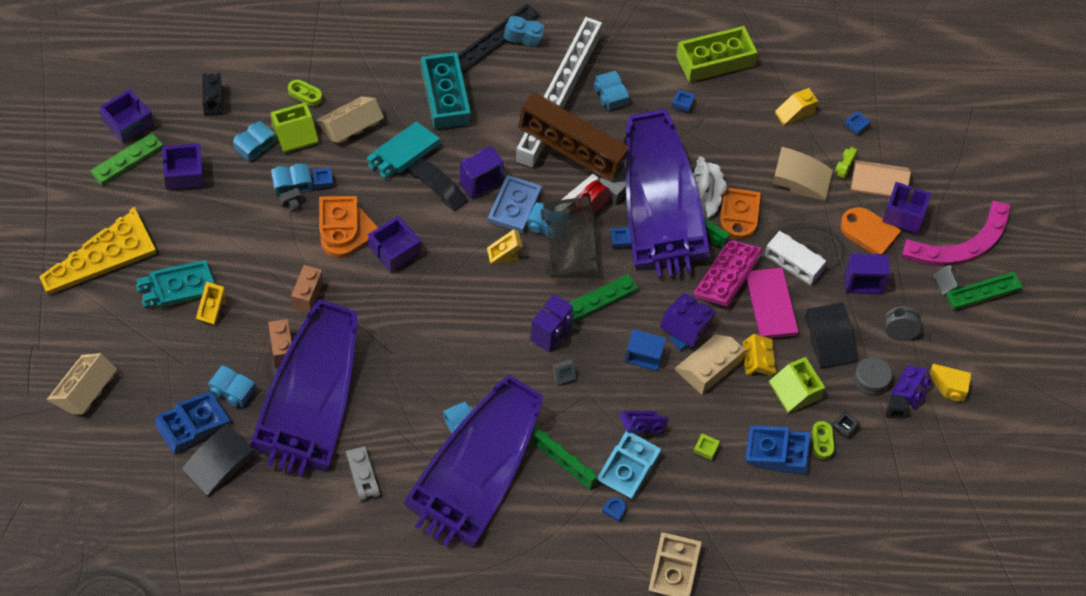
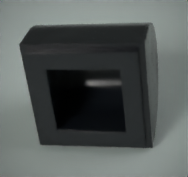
[885,395,909,418]
[832,410,860,439]

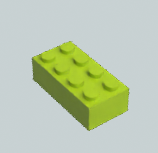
[676,26,758,82]

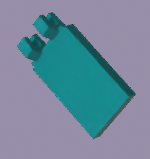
[366,122,441,179]
[136,260,215,308]

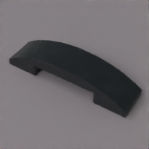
[405,158,468,212]

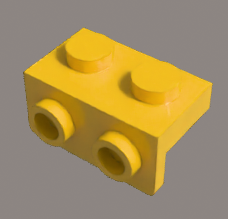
[742,334,776,376]

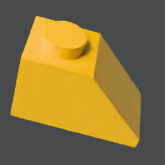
[775,88,818,126]
[929,364,971,402]

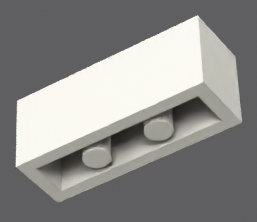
[764,231,826,286]

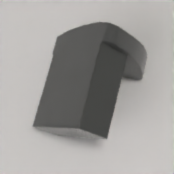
[933,265,961,295]

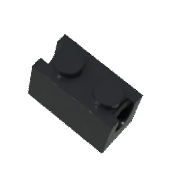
[202,73,223,116]

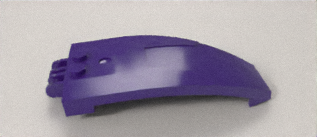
[626,109,711,278]
[250,299,358,477]
[403,375,543,548]

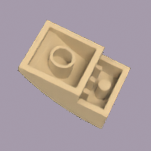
[773,147,833,201]
[648,532,701,596]

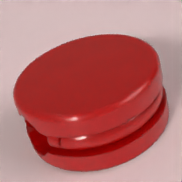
[577,180,611,217]

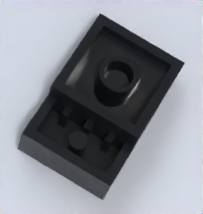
[805,302,858,369]
[182,424,254,498]

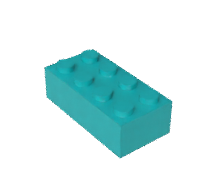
[421,52,471,129]

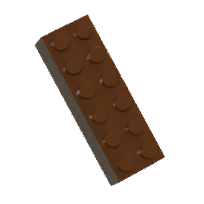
[518,92,629,182]

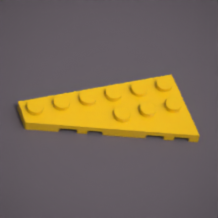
[39,207,156,295]

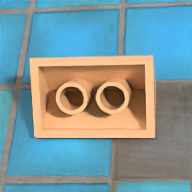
[851,160,911,197]

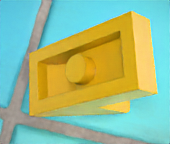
[487,230,522,265]
[196,281,226,324]

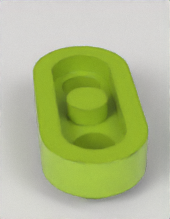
[288,80,322,106]
[835,146,858,179]
[812,421,834,460]

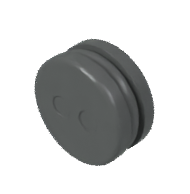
[885,306,921,340]
[854,357,892,396]

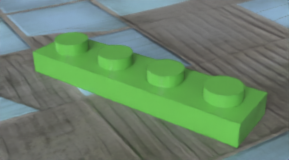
[91,133,163,186]

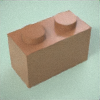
[291,265,323,313]
[268,319,291,367]

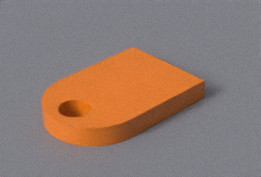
[720,188,761,240]
[319,196,358,248]
[321,207,378,258]
[840,207,901,255]

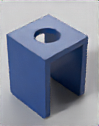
[625,329,666,371]

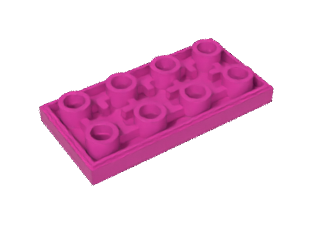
[694,239,763,307]
[746,268,798,338]

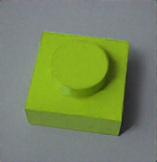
[693,434,720,461]

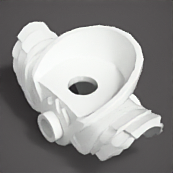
[693,156,727,219]

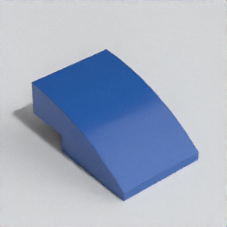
[155,391,230,454]
[745,426,812,475]

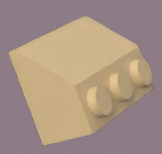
[316,96,384,143]
[675,335,745,395]
[47,353,117,415]

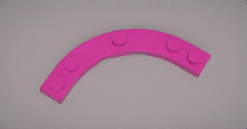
[901,200,1011,266]

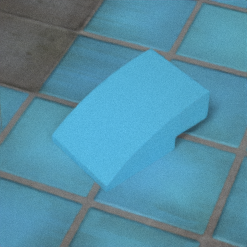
[596,430,662,499]

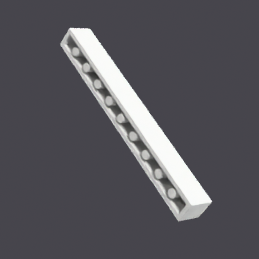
[516,17,602,168]

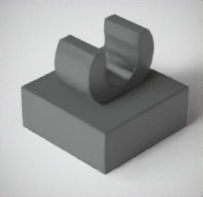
[279,188,301,211]
[553,359,576,385]

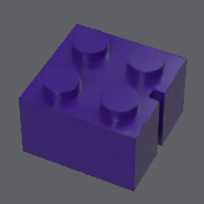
[99,89,153,143]
[162,143,204,190]
[460,146,504,199]
[882,182,931,233]
[368,215,421,272]
[844,253,890,295]
[660,292,716,347]
[530,294,574,352]

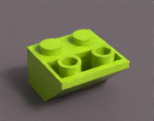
[271,102,319,154]
[769,357,825,414]

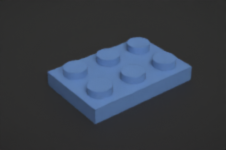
[487,175,542,233]

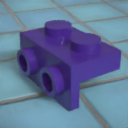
[891,365,933,409]
[620,410,669,434]

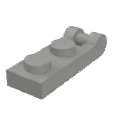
[346,446,380,501]

